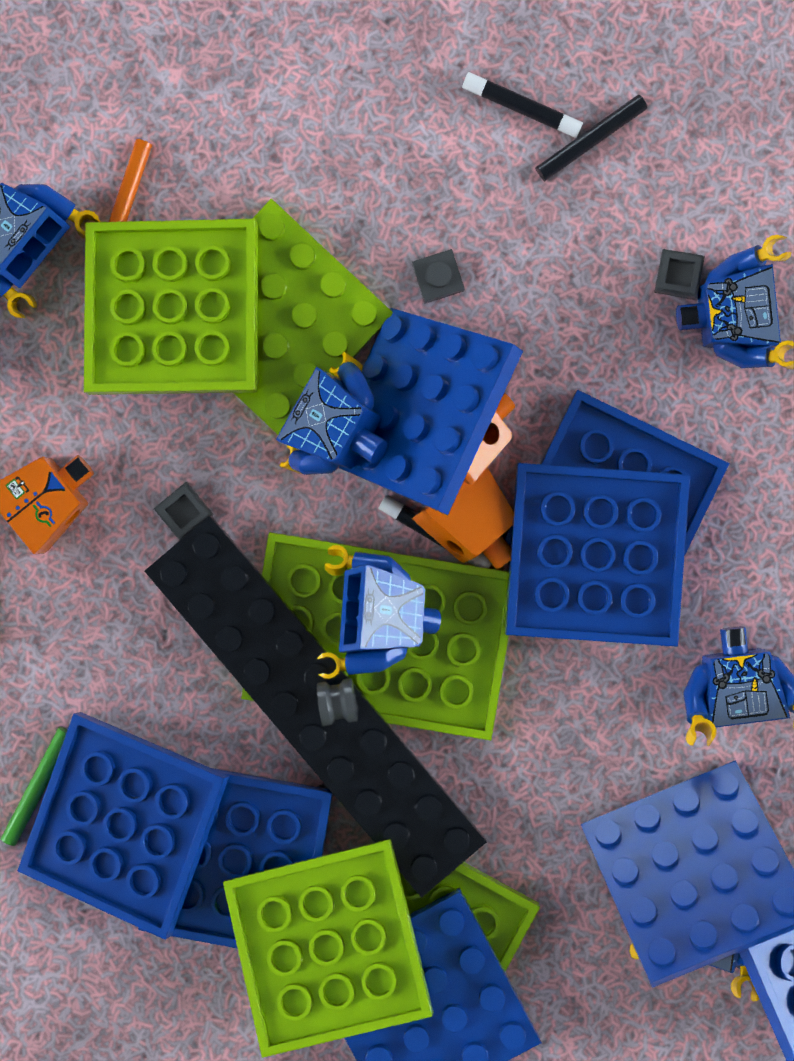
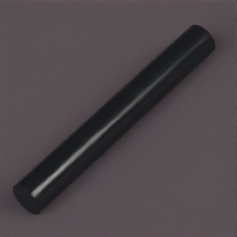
[535,94,647,182]

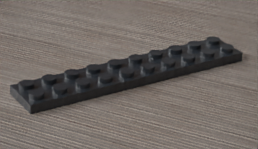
[144,516,487,898]

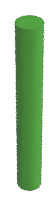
[1,727,67,846]

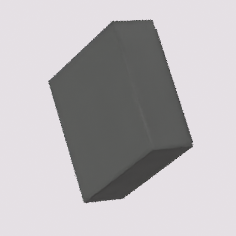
[654,249,705,300]
[154,482,214,540]

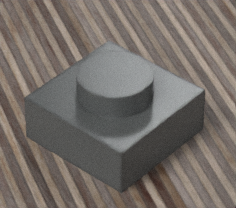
[412,249,465,304]

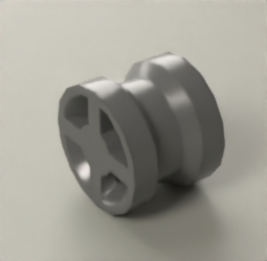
[317,678,358,726]

